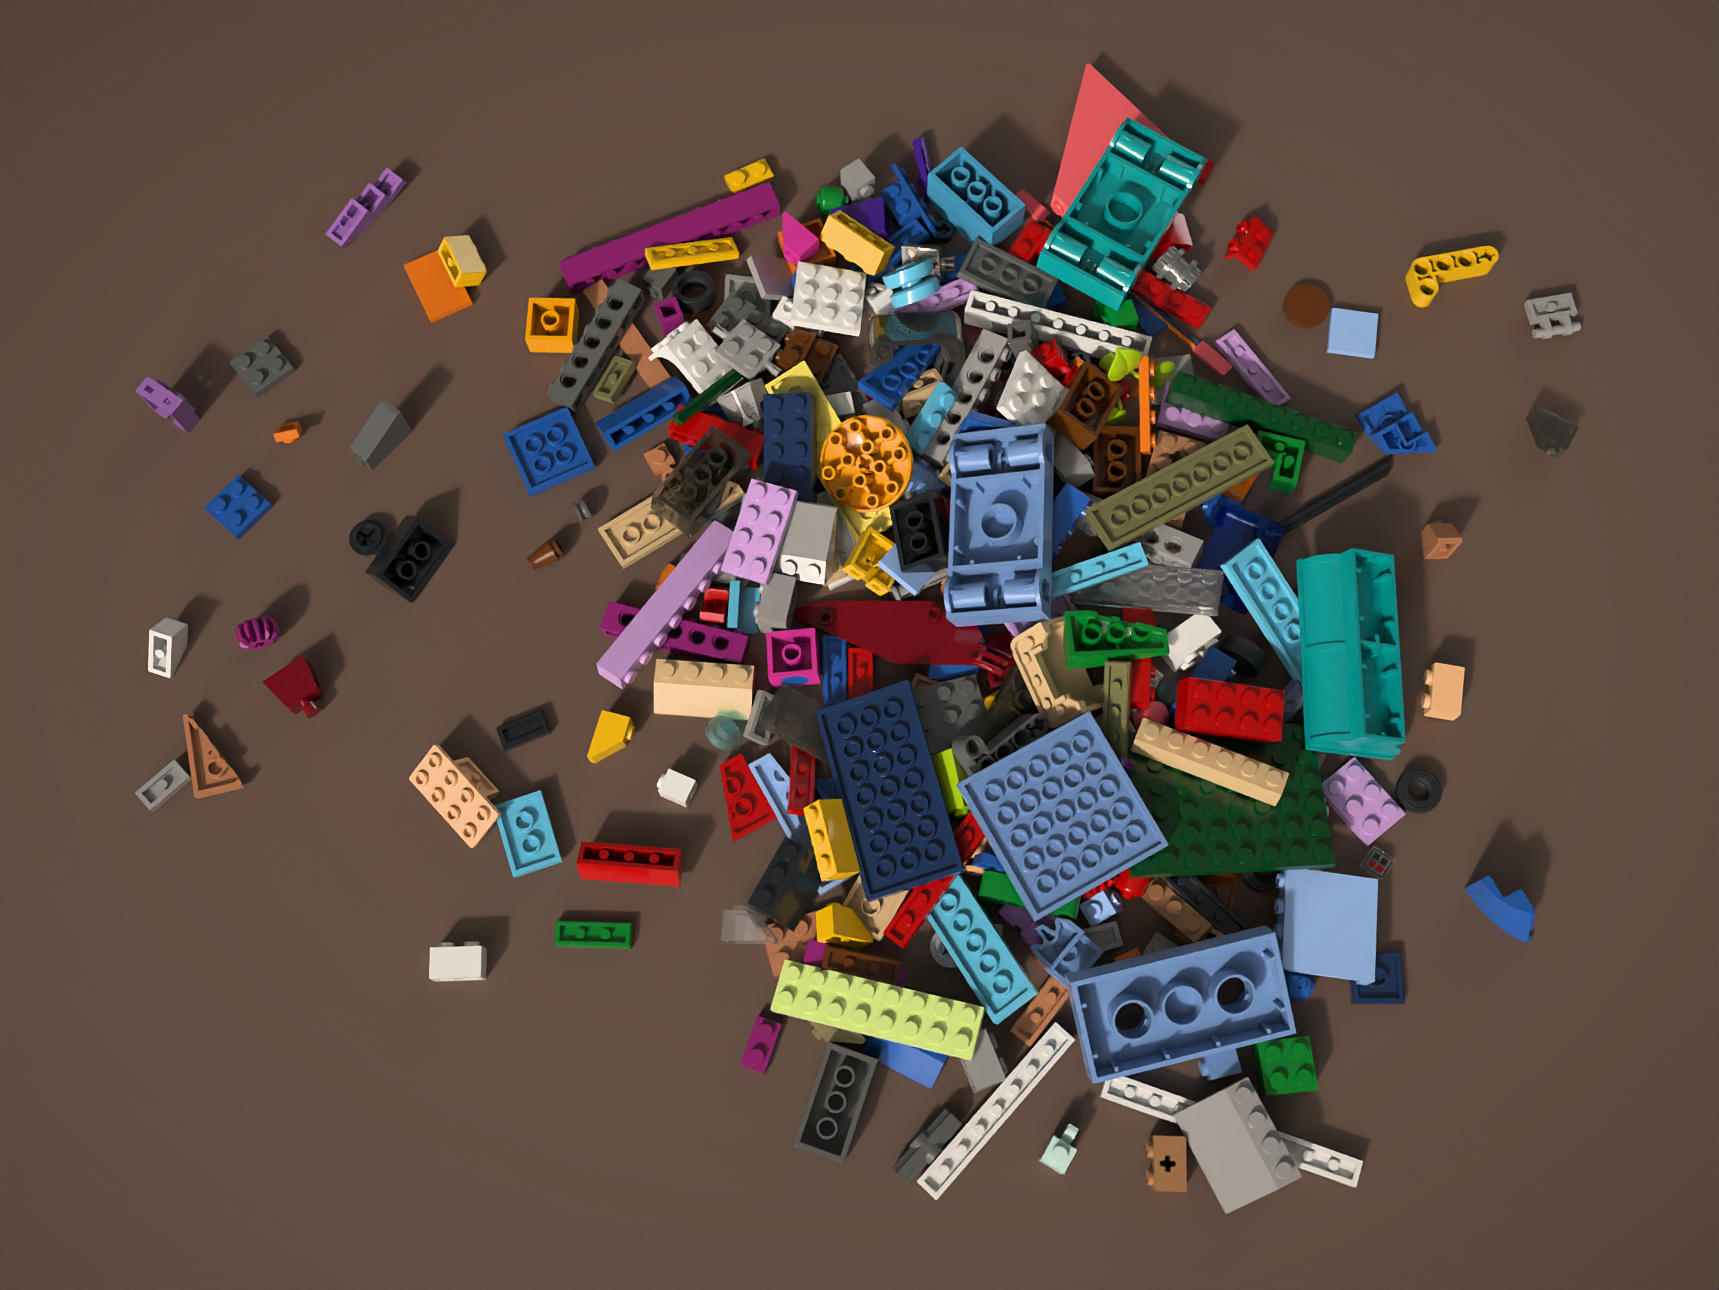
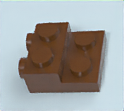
[775,326,839,387]

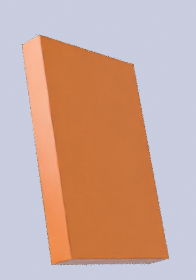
[403,250,473,323]

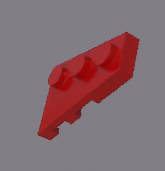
[719,754,777,843]

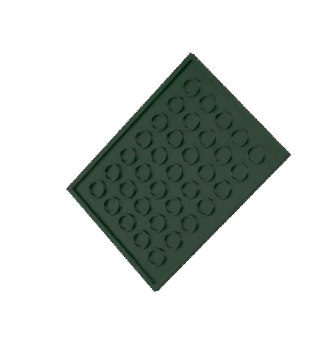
[1127,723,1336,879]

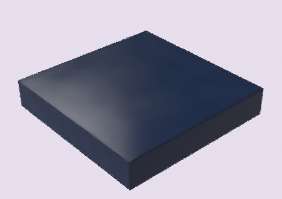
[1349,952,1405,1005]

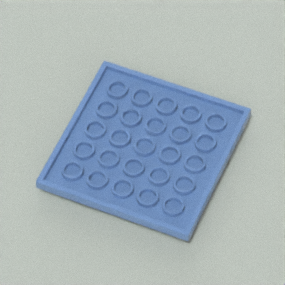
[956,711,1169,922]

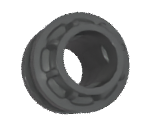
[1152,246,1201,293]

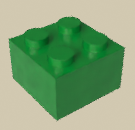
[1251,1036,1319,1097]

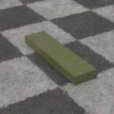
[1102,661,1132,760]

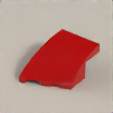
[1151,213,1193,260]

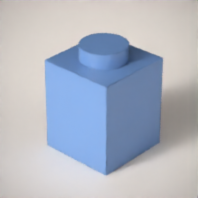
[1198,1049,1242,1081]

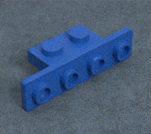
[880,163,938,237]

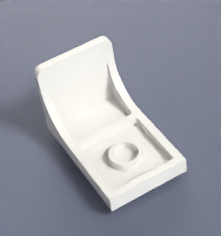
[648,319,743,407]

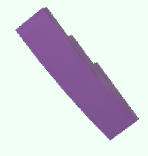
[326,168,407,248]

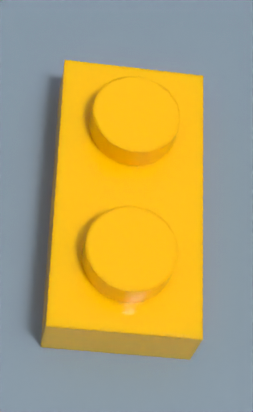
[724,158,774,195]

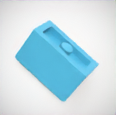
[727,580,760,635]

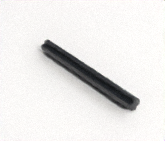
[1267,463,1390,540]

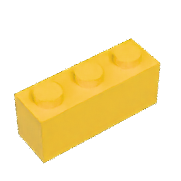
[819,210,895,276]
[803,799,860,881]

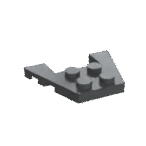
[821,354,869,416]

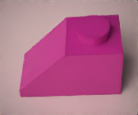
[782,211,819,265]

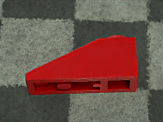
[1003,338,1071,387]

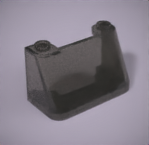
[868,310,965,366]

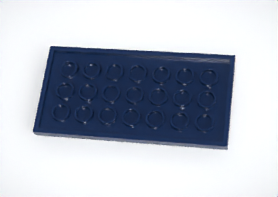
[815,680,966,903]

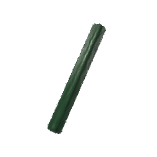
[672,369,744,426]

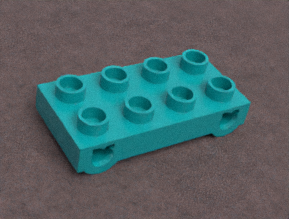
[1036,117,1208,311]

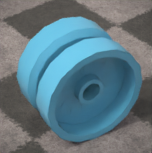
[882,258,941,308]

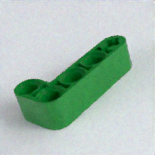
[977,871,1081,919]

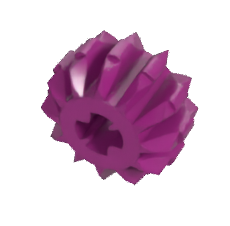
[235,616,280,651]

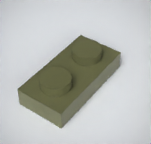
[593,356,637,404]

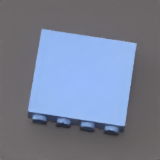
[1273,869,1378,985]

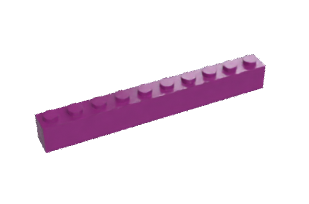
[558,182,781,296]

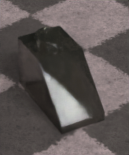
[1526,405,1579,458]

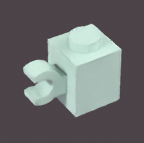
[1038,1124,1079,1174]

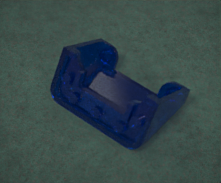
[1180,499,1284,615]

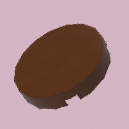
[1283,284,1330,329]

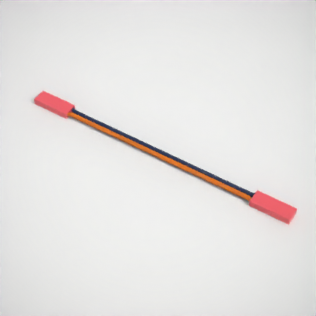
[1015,189,1233,378]

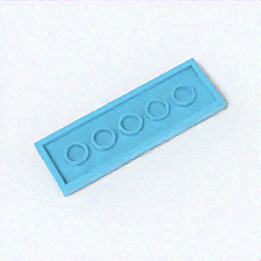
[1220,538,1302,686]
[927,874,1039,1024]

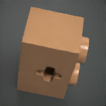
[1146,1135,1187,1192]

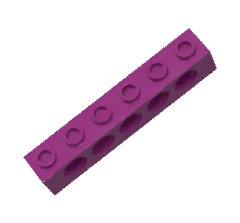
[600,601,750,665]

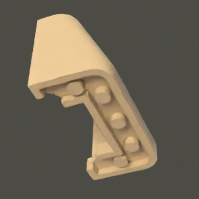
[1011,616,1104,728]

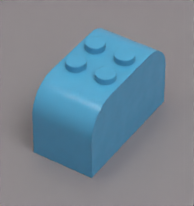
[927,146,1026,247]

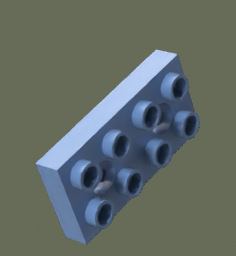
[1065,925,1296,1084]

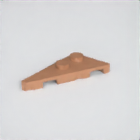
[183,714,245,799]

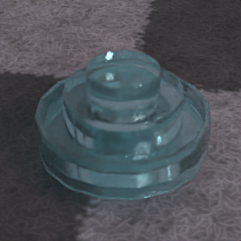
[705,716,741,750]

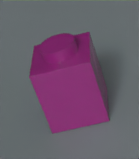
[654,297,685,336]

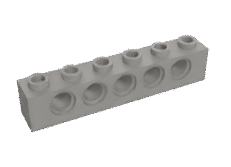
[920,328,1012,468]
[1073,489,1204,575]

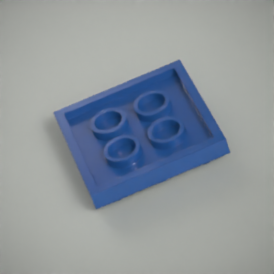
[502,407,596,497]

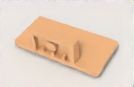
[409,744,501,848]

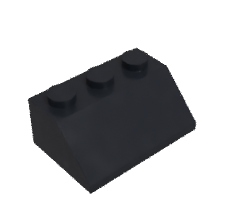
[889,490,950,573]
[365,515,453,603]
[747,836,822,932]

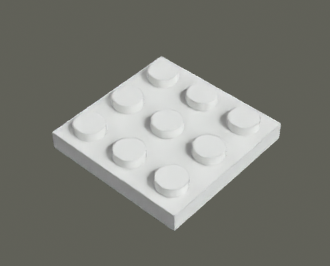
[790,261,866,336]
[996,351,1065,437]

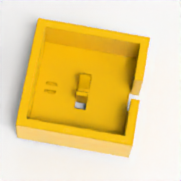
[842,527,895,596]

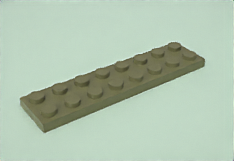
[1084,424,1274,552]

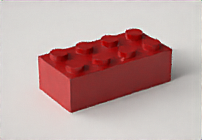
[1174,677,1285,744]

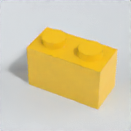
[438,235,487,287]

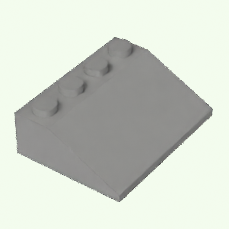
[740,492,838,585]
[1173,1077,1302,1214]

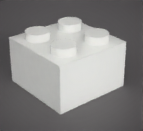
[1161,609,1222,673]

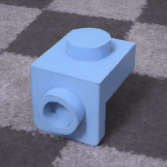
[1079,888,1124,927]

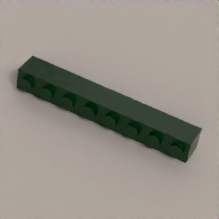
[1165,370,1357,463]

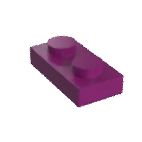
[740,1015,782,1075]

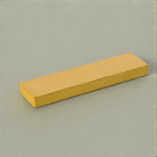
[645,237,739,270]

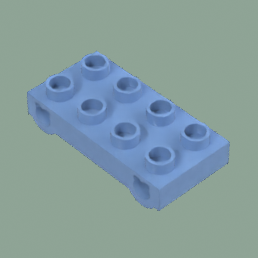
[944,423,1054,627]

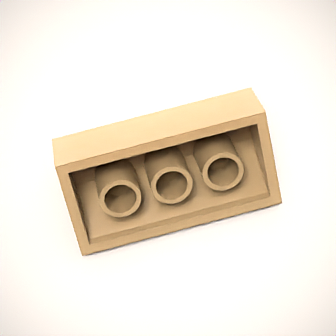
[654,659,756,721]

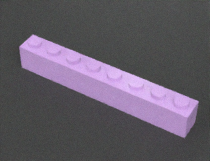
[596,520,733,690]

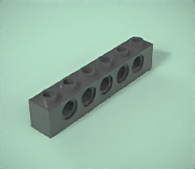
[548,278,646,414]

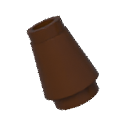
[527,539,565,570]

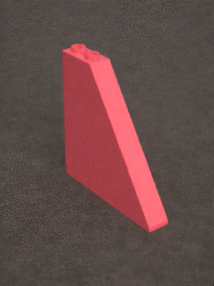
[1050,63,1171,218]

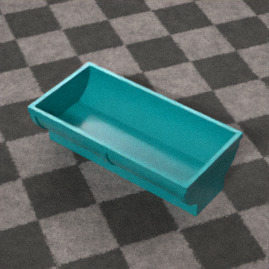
[1296,548,1406,760]

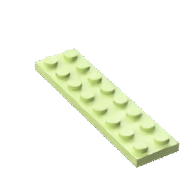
[770,960,985,1061]

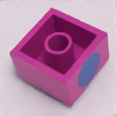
[766,628,821,688]

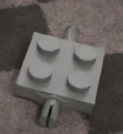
[713,319,783,381]

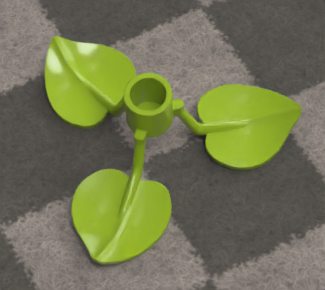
[1099,347,1176,426]

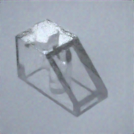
[721,905,779,944]

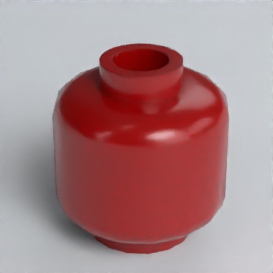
[1114,869,1151,900]

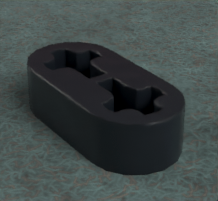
[917,219,954,244]

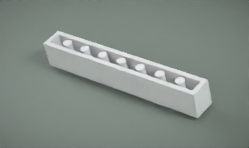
[964,290,1152,369]

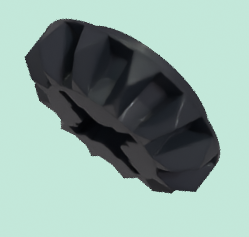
[349,520,388,557]

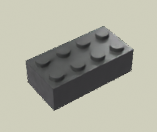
[793,1042,878,1164]

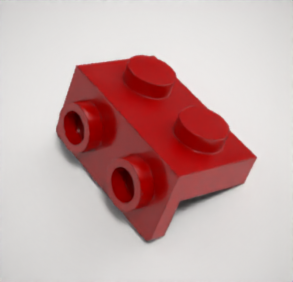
[1224,216,1274,270]

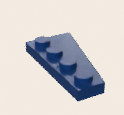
[858,332,941,412]

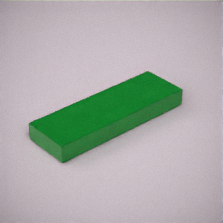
[554,920,633,949]

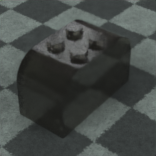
[651,425,751,538]

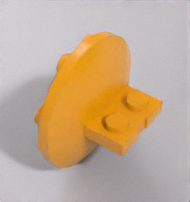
[820,415,913,512]

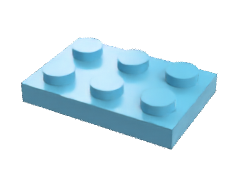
[494,790,563,878]

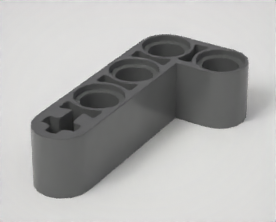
[952,713,1049,777]

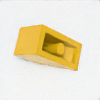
[587,710,635,763]
[816,903,873,949]

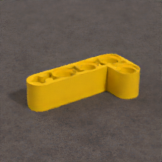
[1405,246,1499,307]

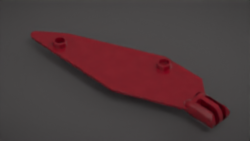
[793,601,1013,677]

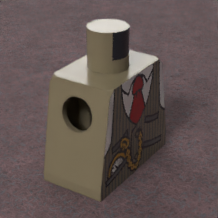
[901,243,956,282]

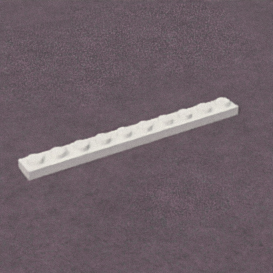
[1100,1076,1363,1187]

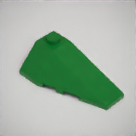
[1063,610,1170,669]

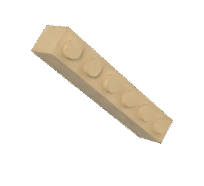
[1131,718,1289,806]

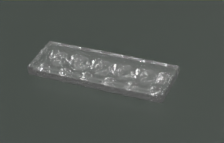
[1070,559,1224,616]

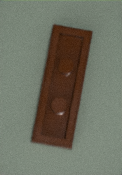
[820,944,902,986]

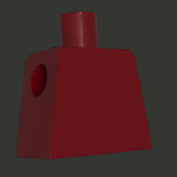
[262,655,324,718]

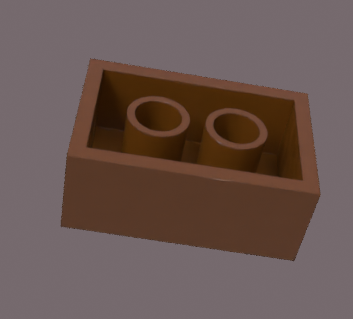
[1045,360,1124,450]
[1090,426,1141,500]

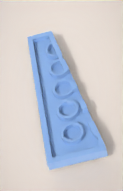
[748,753,859,896]

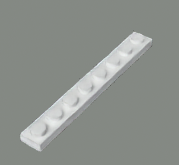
[917,1022,1075,1200]

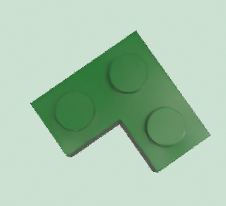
[1091,299,1139,332]
[1256,431,1306,495]

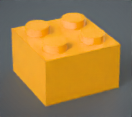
[525,298,579,353]

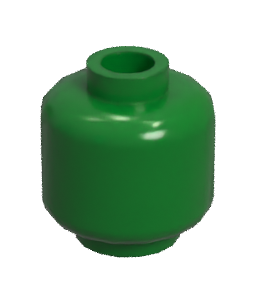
[816,186,848,216]

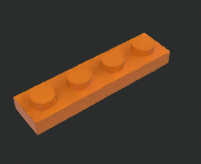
[1139,356,1156,455]

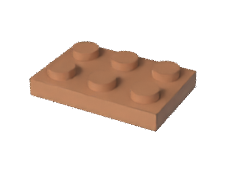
[760,910,846,978]

